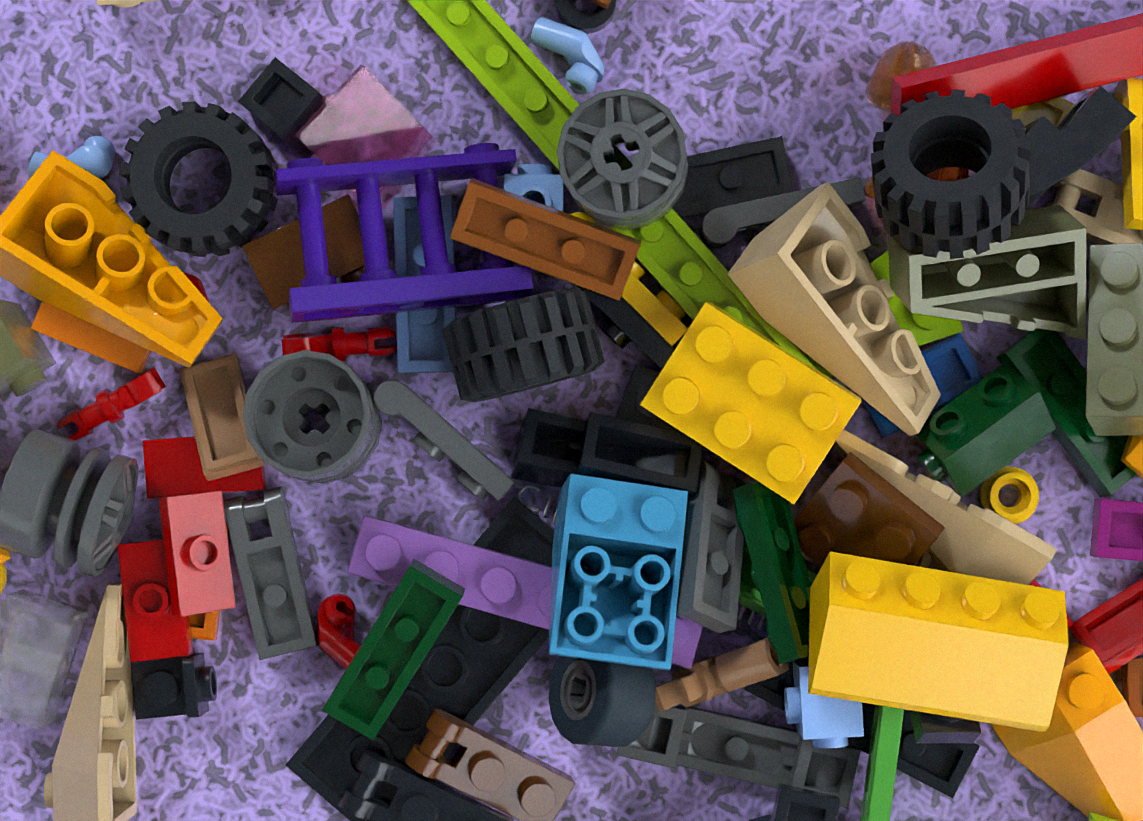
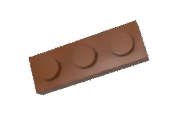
[450,178,641,301]

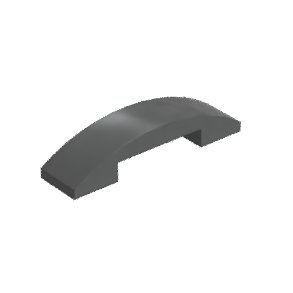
[617,703,861,809]

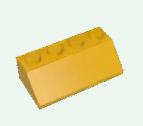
[808,552,1069,732]

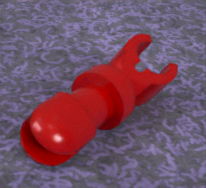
[281,327,397,362]
[56,367,166,441]

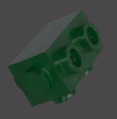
[914,362,1056,498]

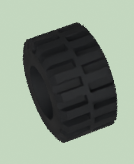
[871,90,1030,259]
[119,101,278,257]
[442,289,605,402]

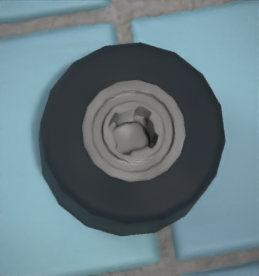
[549,656,656,747]

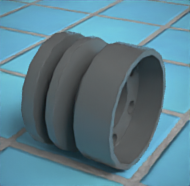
[557,89,688,230]
[243,350,382,484]
[0,430,139,577]

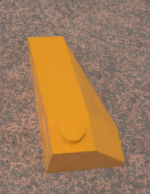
[0,150,223,368]
[990,642,1143,821]

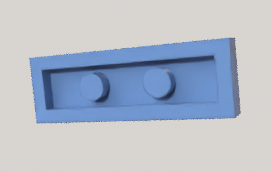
[393,196,456,373]

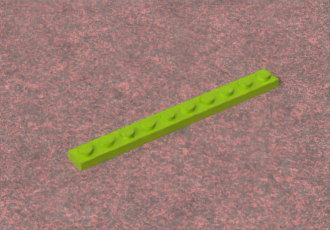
[407,0,816,369]

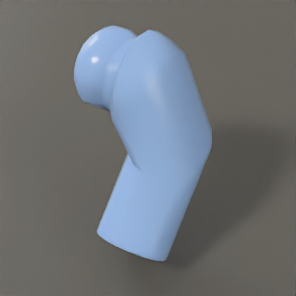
[531,17,604,94]
[28,136,116,179]

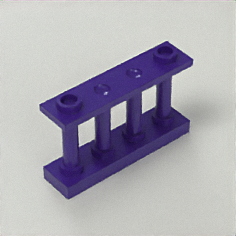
[275,143,534,323]

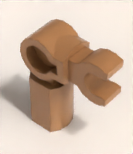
[655,638,789,712]

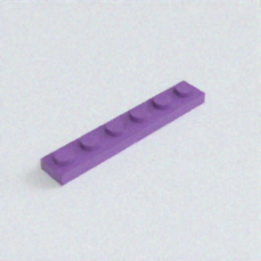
[347,515,703,669]

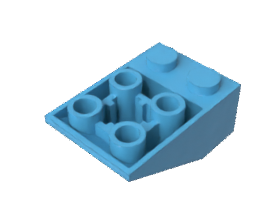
[548,474,688,671]

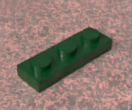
[996,328,1136,498]
[732,482,811,664]
[322,559,465,740]

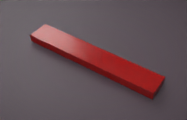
[890,13,1143,115]

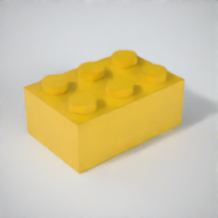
[640,302,862,504]

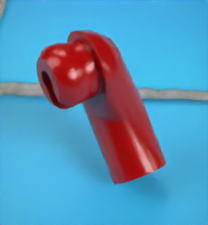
[317,593,361,670]

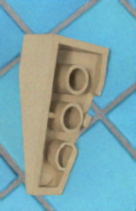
[727,182,941,436]
[833,429,1058,585]
[44,581,137,821]

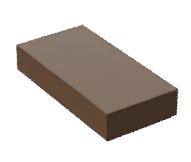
[179,353,265,481]

